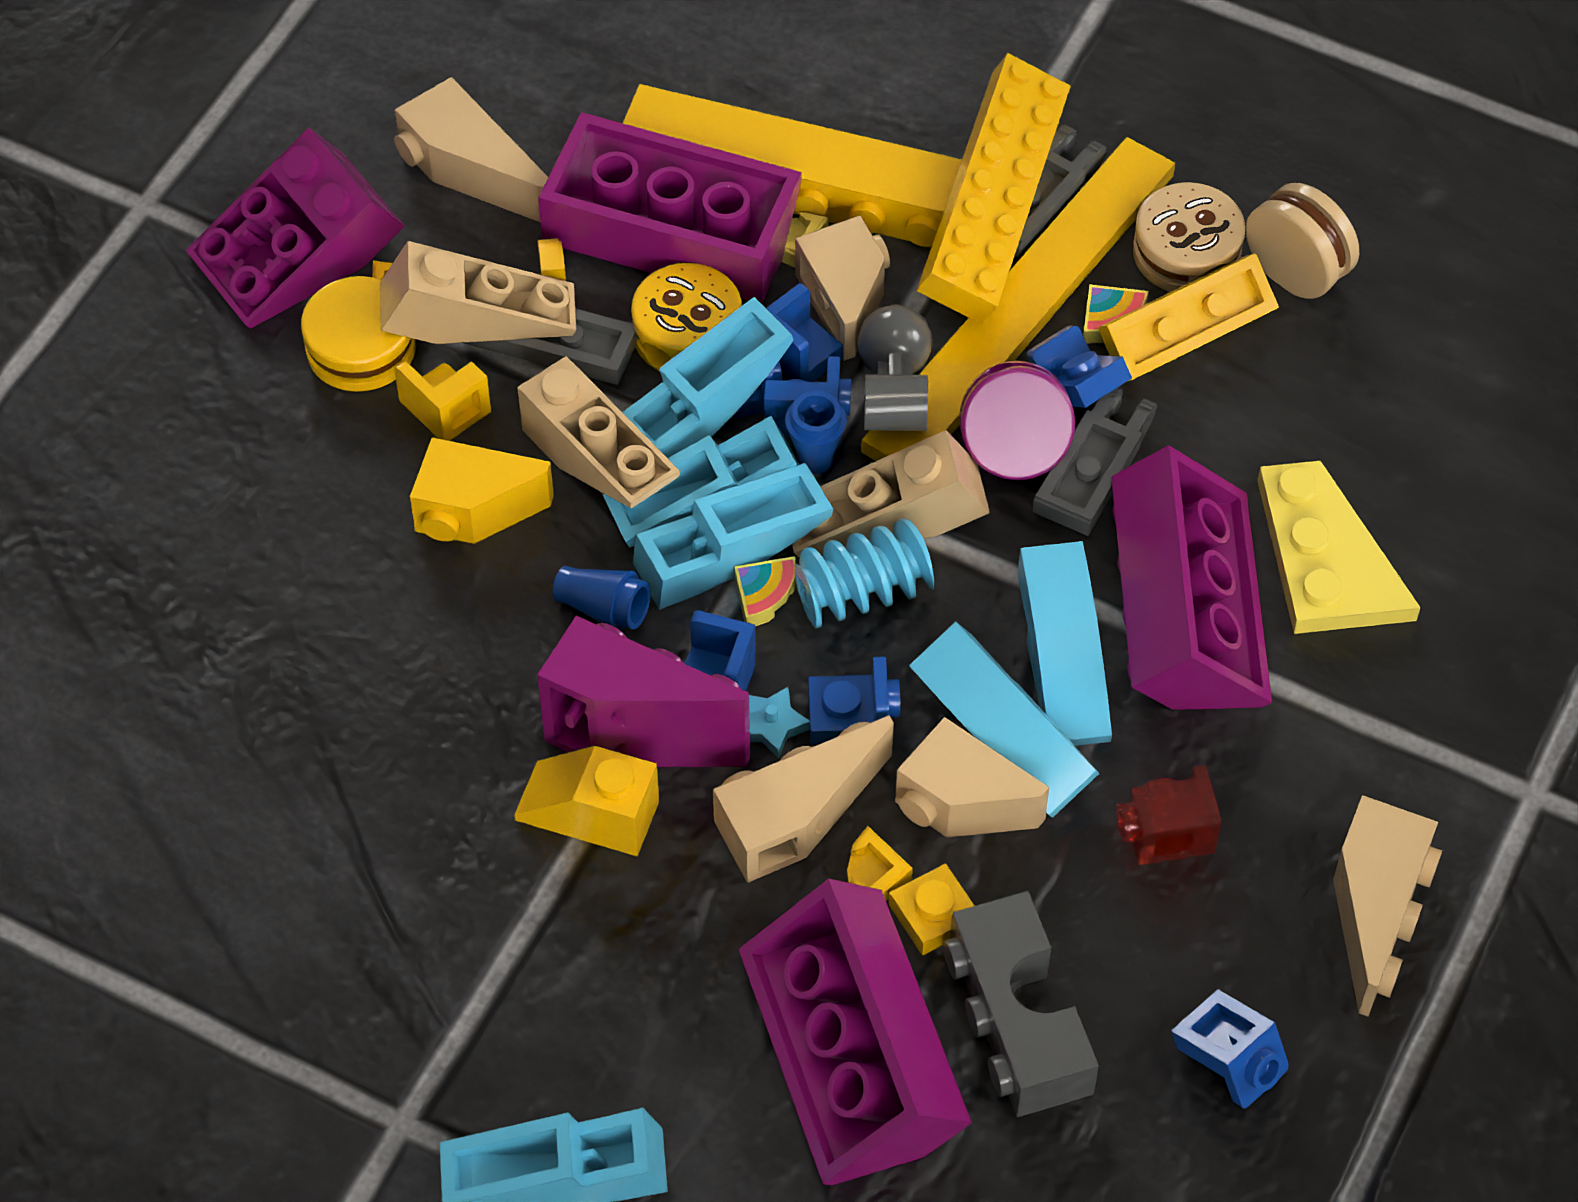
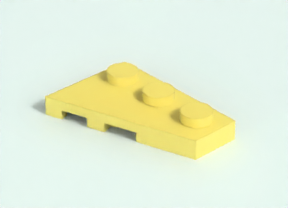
[1257,461,1420,634]

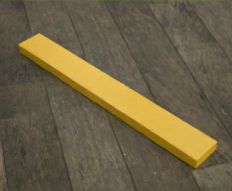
[861,137,1175,461]

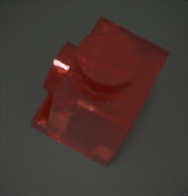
[1116,765,1222,865]

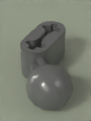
[856,304,933,431]

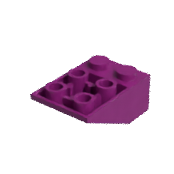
[186,127,405,329]
[537,616,750,767]

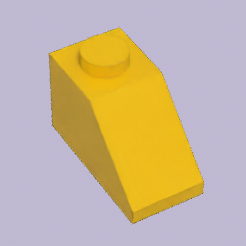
[410,438,554,544]
[514,746,659,856]

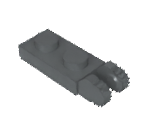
[1014,124,1107,258]
[1033,387,1157,536]

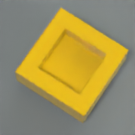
[889,863,974,956]

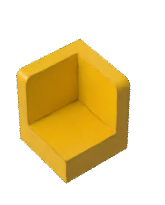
[394,360,491,441]

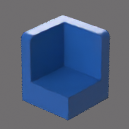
[766,283,843,382]
[685,611,756,691]

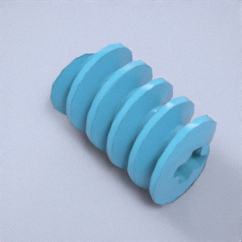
[795,518,934,629]

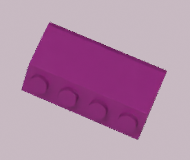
[538,112,802,304]
[1111,445,1272,710]
[738,879,972,1185]

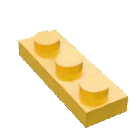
[1098,253,1279,381]

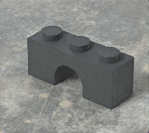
[943,891,1099,1117]

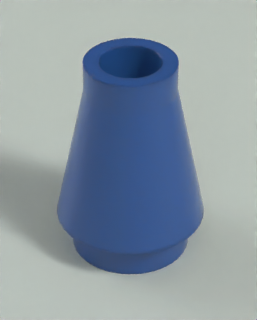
[785,390,847,474]
[552,565,651,631]

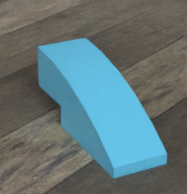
[622,297,793,458]
[603,416,800,547]
[633,463,833,610]
[1017,541,1112,746]
[909,621,1100,818]
[440,1108,668,1202]

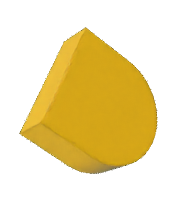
[538,238,566,281]

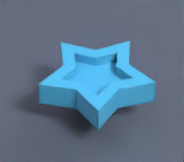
[749,687,810,758]

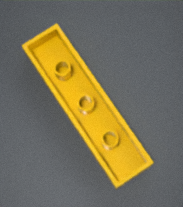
[916,53,1070,324]

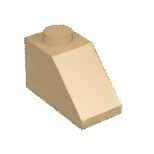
[795,216,890,361]
[895,717,1050,837]

